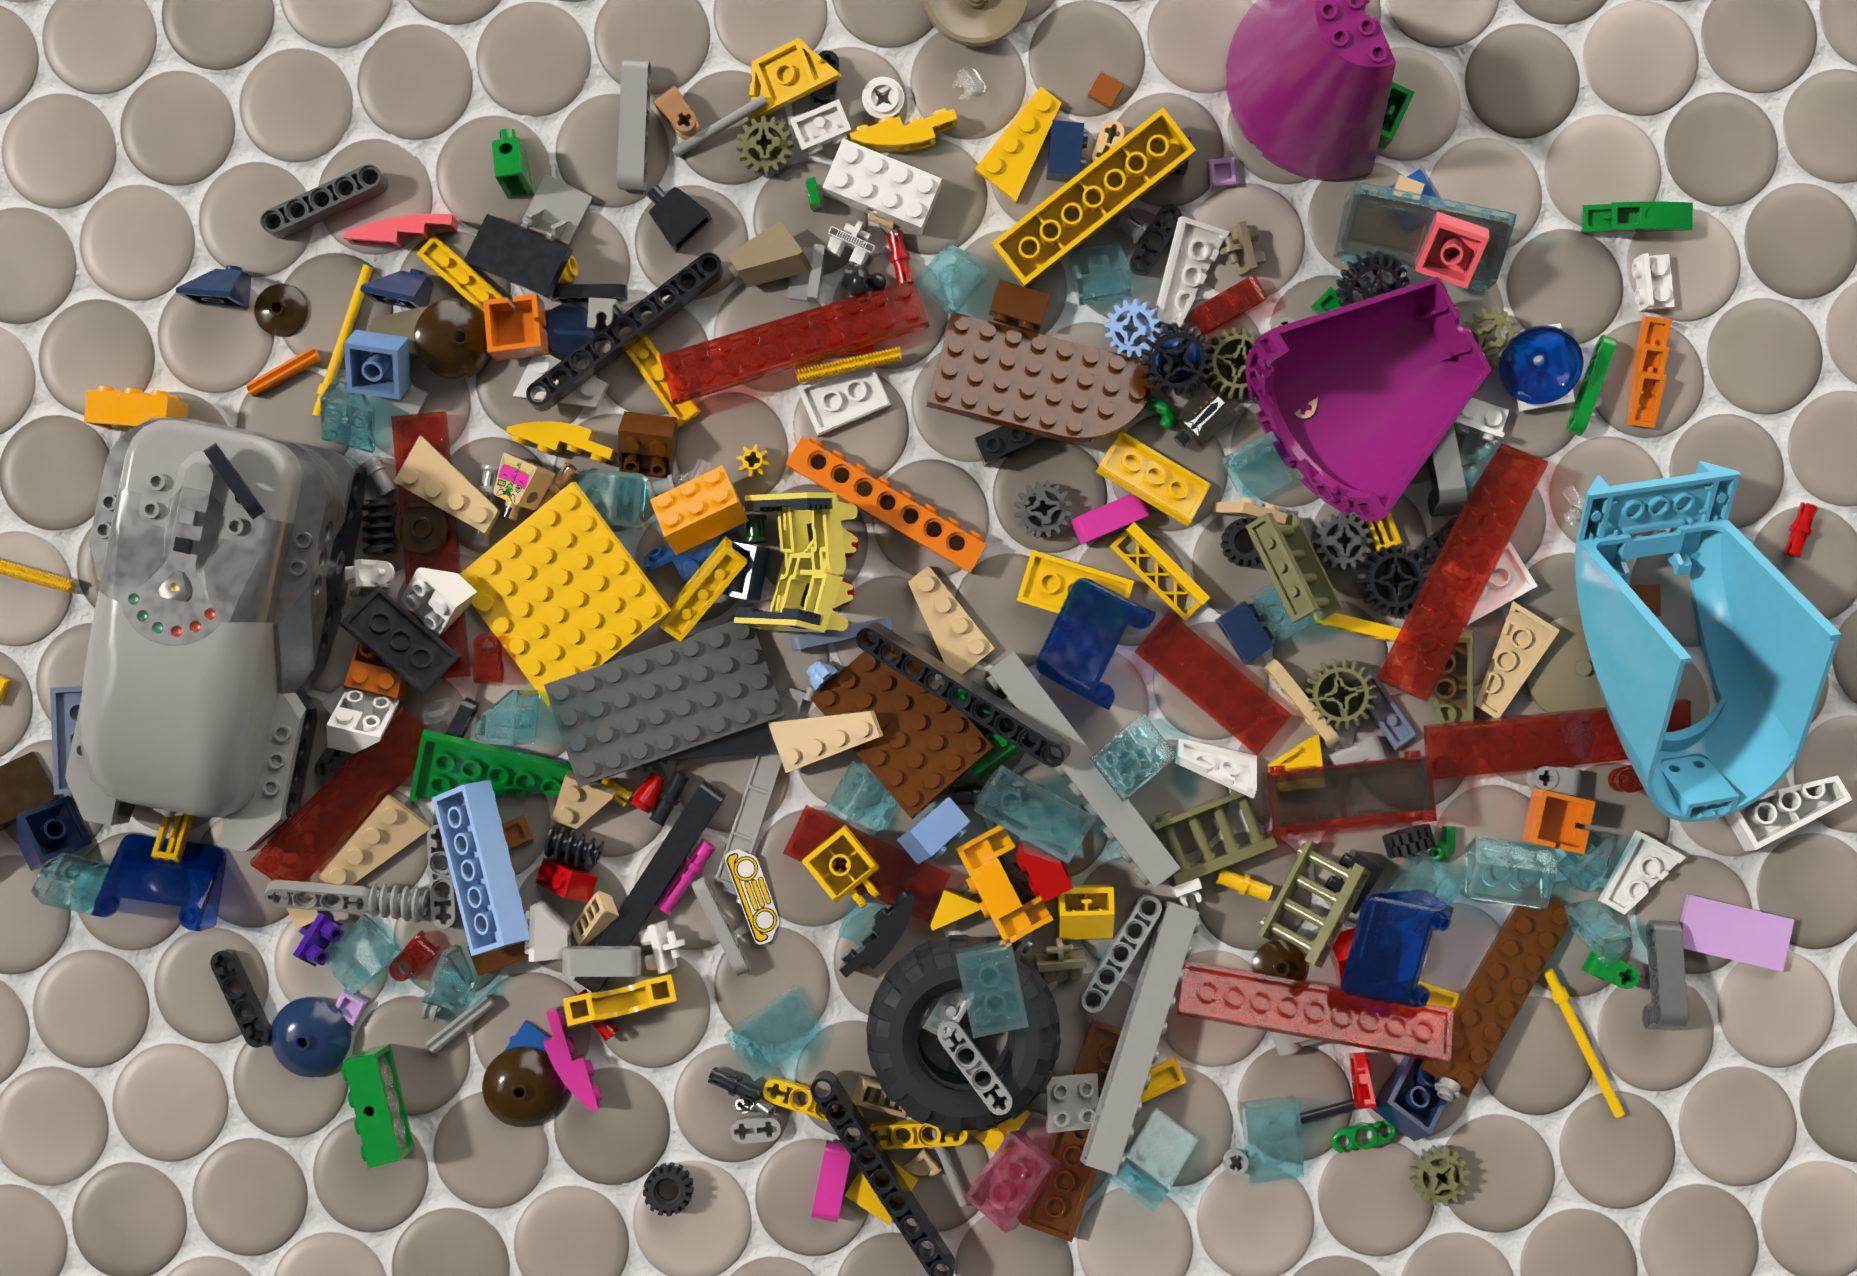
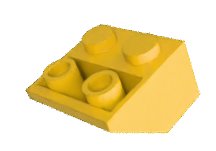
[1058,884,1115,940]

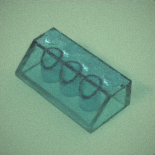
[476,689,540,746]
[974,764,1096,864]

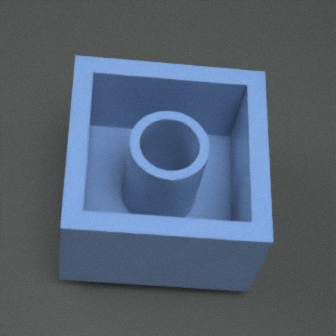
[344,330,411,400]
[897,797,970,864]

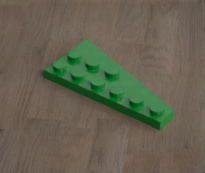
[409,729,574,801]

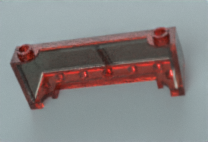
[1262,750,1437,839]

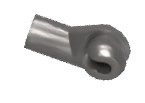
[735,1096,776,1118]

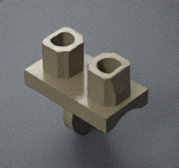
[1220,221,1266,276]
[1035,937,1087,982]

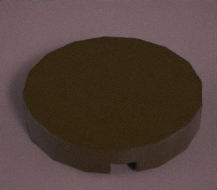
[394,501,450,555]

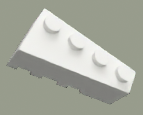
[1725,776,1852,851]

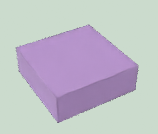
[1207,157,1237,188]
[335,989,369,1026]

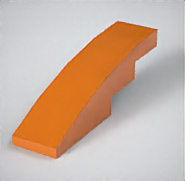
[1627,315,1672,428]

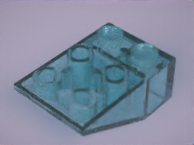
[572,469,647,530]
[1089,713,1177,802]
[724,986,824,1081]
[1108,1107,1198,1212]

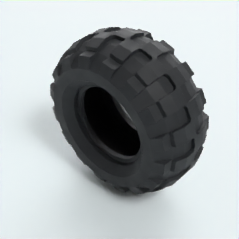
[866,934,1061,1134]

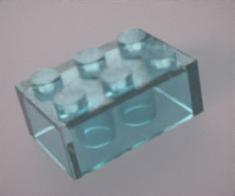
[955,938,1029,1038]

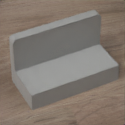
[787,244,826,303]

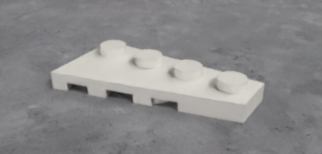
[1154,216,1230,328]

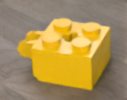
[802,824,880,909]

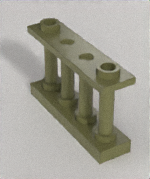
[1245,513,1343,623]
[1151,788,1277,885]
[1258,839,1371,968]

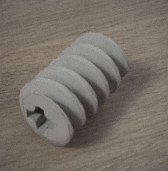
[368,882,430,923]

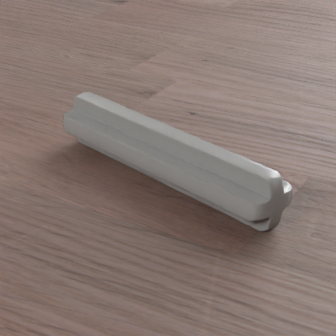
[426,994,496,1053]

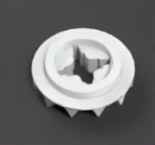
[862,77,904,120]

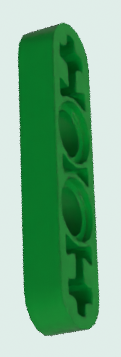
[1566,335,1617,436]

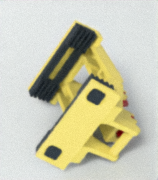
[734,492,858,633]

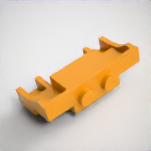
[955,823,1053,946]

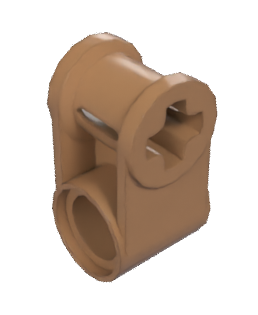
[653,86,700,140]

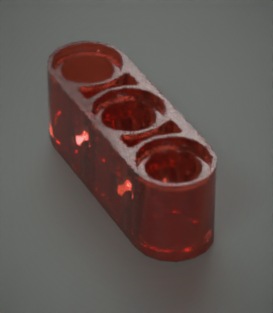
[1188,274,1268,335]

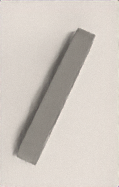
[427,824,458,929]
[692,876,751,976]
[264,880,371,913]
[937,1019,1012,1115]

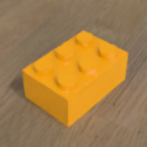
[84,386,189,431]
[650,465,749,555]

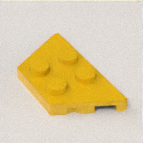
[747,38,842,121]

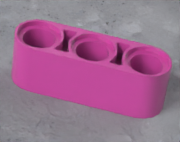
[1070,494,1151,545]
[811,1140,851,1223]

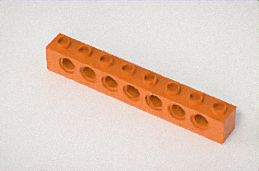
[786,436,987,574]

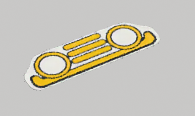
[725,849,779,945]

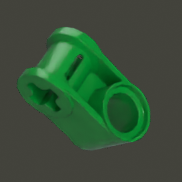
[1581,945,1639,989]

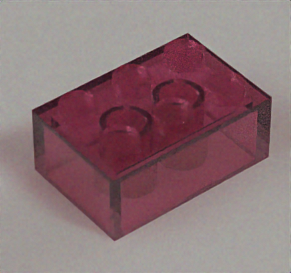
[964,1129,1061,1233]

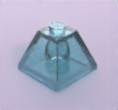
[1555,831,1618,893]
[422,944,476,1010]

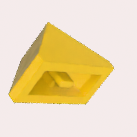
[930,888,981,931]

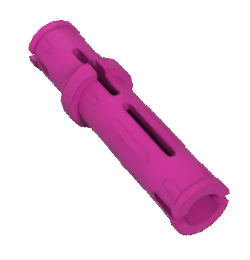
[656,839,716,914]

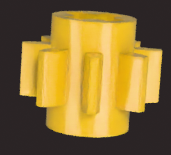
[737,444,770,478]

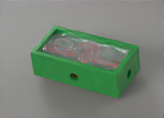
[342,1044,415,1169]

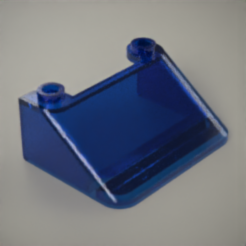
[1036,578,1157,710]
[93,833,227,931]
[1341,889,1454,1008]

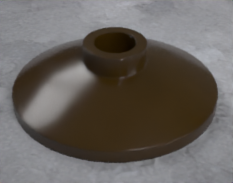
[254,284,308,337]
[1252,940,1306,994]

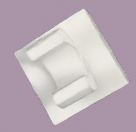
[1170,878,1202,907]

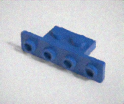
[644,523,745,582]

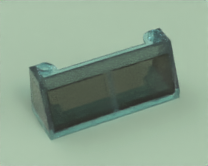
[1333,182,1517,291]

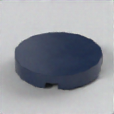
[543,303,595,356]

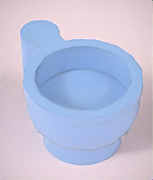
[806,659,839,692]

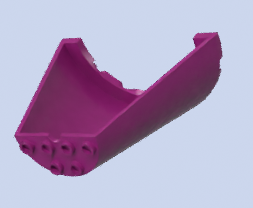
[1226,0,1396,181]
[1246,277,1492,521]

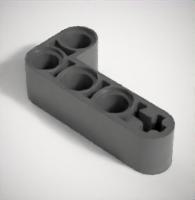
[1426,424,1467,517]
[1642,920,1689,1031]

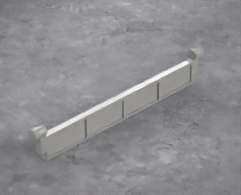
[715,687,816,904]

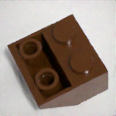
[618,411,678,478]

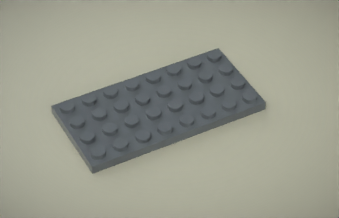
[544,621,785,788]

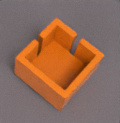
[483,294,549,361]
[1521,788,1596,855]

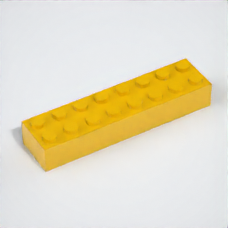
[992,107,1196,288]

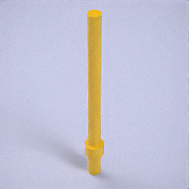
[312,264,374,418]
[1543,968,1625,1118]

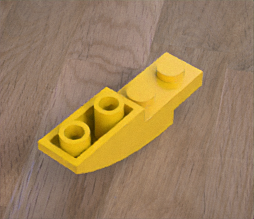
[849,108,957,152]
[506,421,617,464]

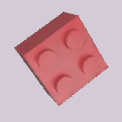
[1415,212,1489,289]

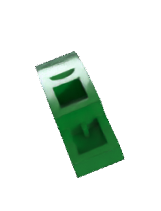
[1581,201,1693,233]

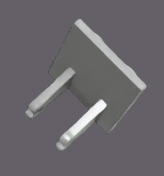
[522,174,594,245]
[1031,1073,1099,1133]

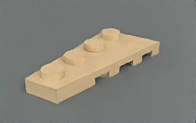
[393,435,501,535]
[908,565,995,674]
[1475,601,1560,720]
[768,710,883,773]
[319,794,431,885]

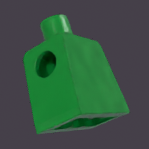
[492,128,534,199]

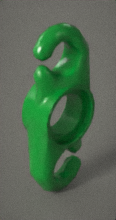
[1331,1120,1397,1153]

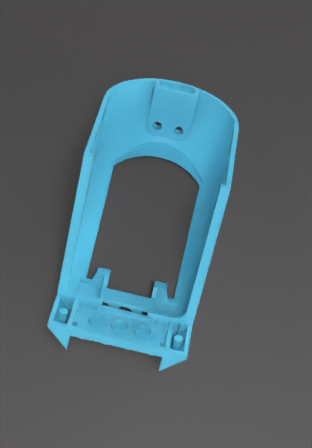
[1575,460,1841,822]

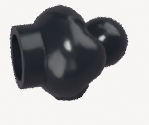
[841,265,886,298]

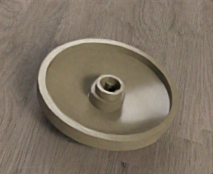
[923,0,1028,47]
[1524,615,1608,721]

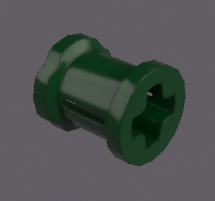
[744,514,767,543]

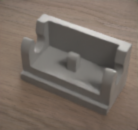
[587,298,625,335]

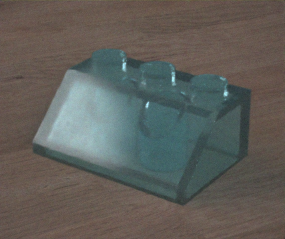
[1465,837,1557,909]

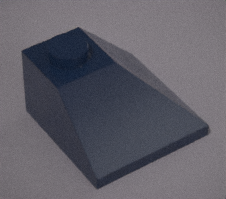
[176,265,251,308]
[360,269,434,309]
[16,795,92,871]

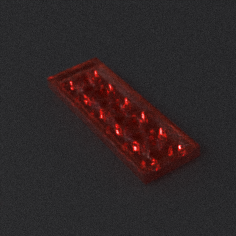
[1134,611,1291,756]
[783,804,951,923]

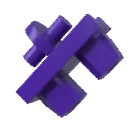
[293,912,344,966]

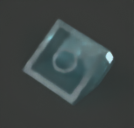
[1068,241,1132,306]
[914,242,989,315]
[1250,582,1316,641]
[1564,899,1633,967]

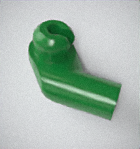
[1144,396,1177,430]
[1429,826,1456,862]

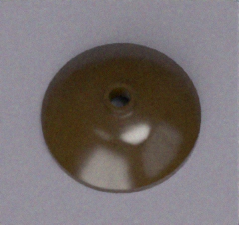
[414,298,492,379]
[482,1046,564,1127]

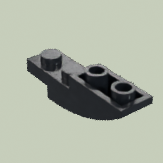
[839,887,918,978]

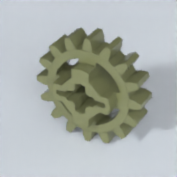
[736,116,794,176]
[1464,308,1520,366]
[1409,1145,1470,1206]

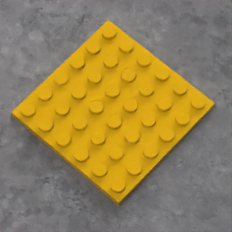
[459,482,672,707]

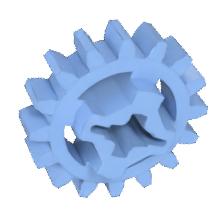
[1104,298,1163,357]

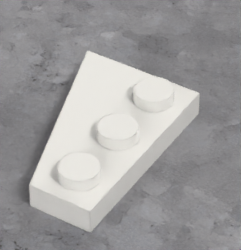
[513,355,609,408]
[1175,738,1257,799]
[1597,830,1686,915]

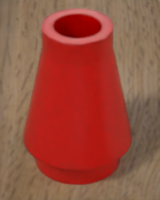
[630,772,665,814]

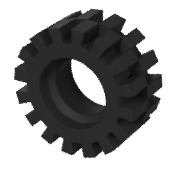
[1220,517,1262,567]
[1382,824,1436,858]
[643,1162,694,1216]

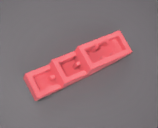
[343,214,458,248]

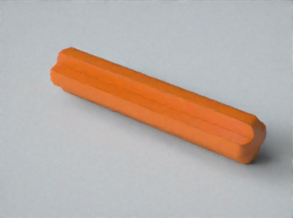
[246,348,321,397]

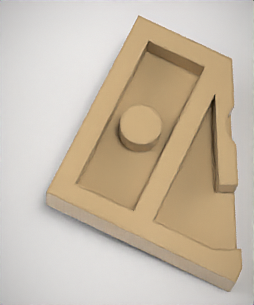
[1213,498,1287,524]
[551,771,617,829]

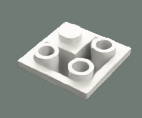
[400,567,477,636]
[326,688,399,753]
[525,901,572,962]

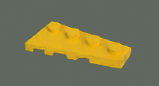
[975,87,1062,203]

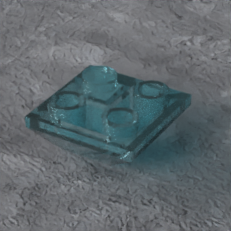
[320,380,375,453]
[31,852,115,915]
[325,915,401,995]

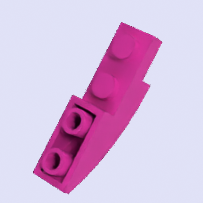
[543,1006,603,1111]

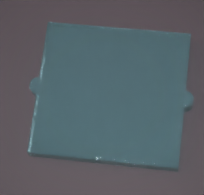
[838,893,892,946]

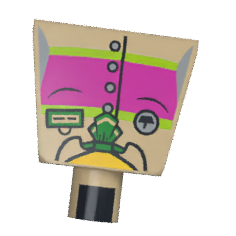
[493,452,556,520]

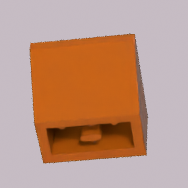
[344,641,409,703]

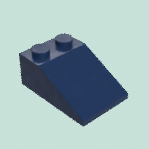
[1371,1038,1448,1141]

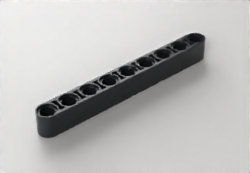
[526,252,723,412]
[856,623,1071,767]
[574,780,727,993]
[810,1070,955,1276]

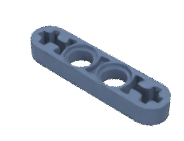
[790,617,894,651]

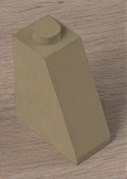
[727,221,812,288]
[366,305,430,358]

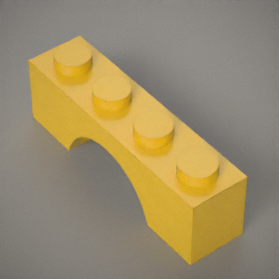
[563,974,677,1029]

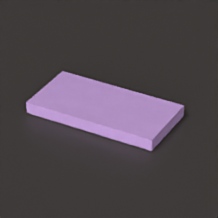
[1680,894,1795,972]

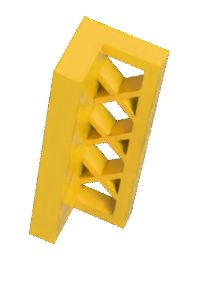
[1109,522,1210,621]
[659,537,747,642]

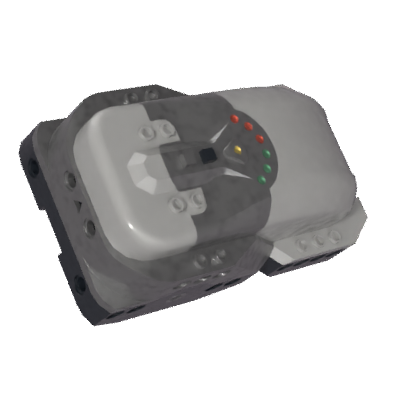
[65,417,366,852]

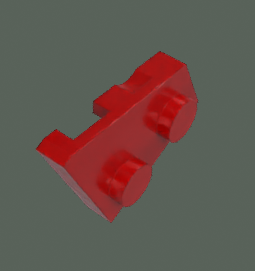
[1349,1052,1376,1109]

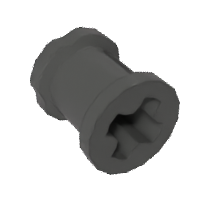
[1114,210,1149,244]

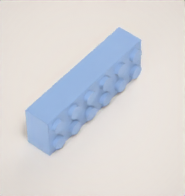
[432,780,530,956]

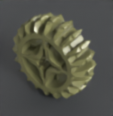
[1203,327,1257,400]
[1304,658,1378,730]

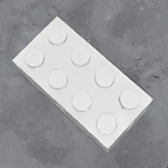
[822,139,942,235]

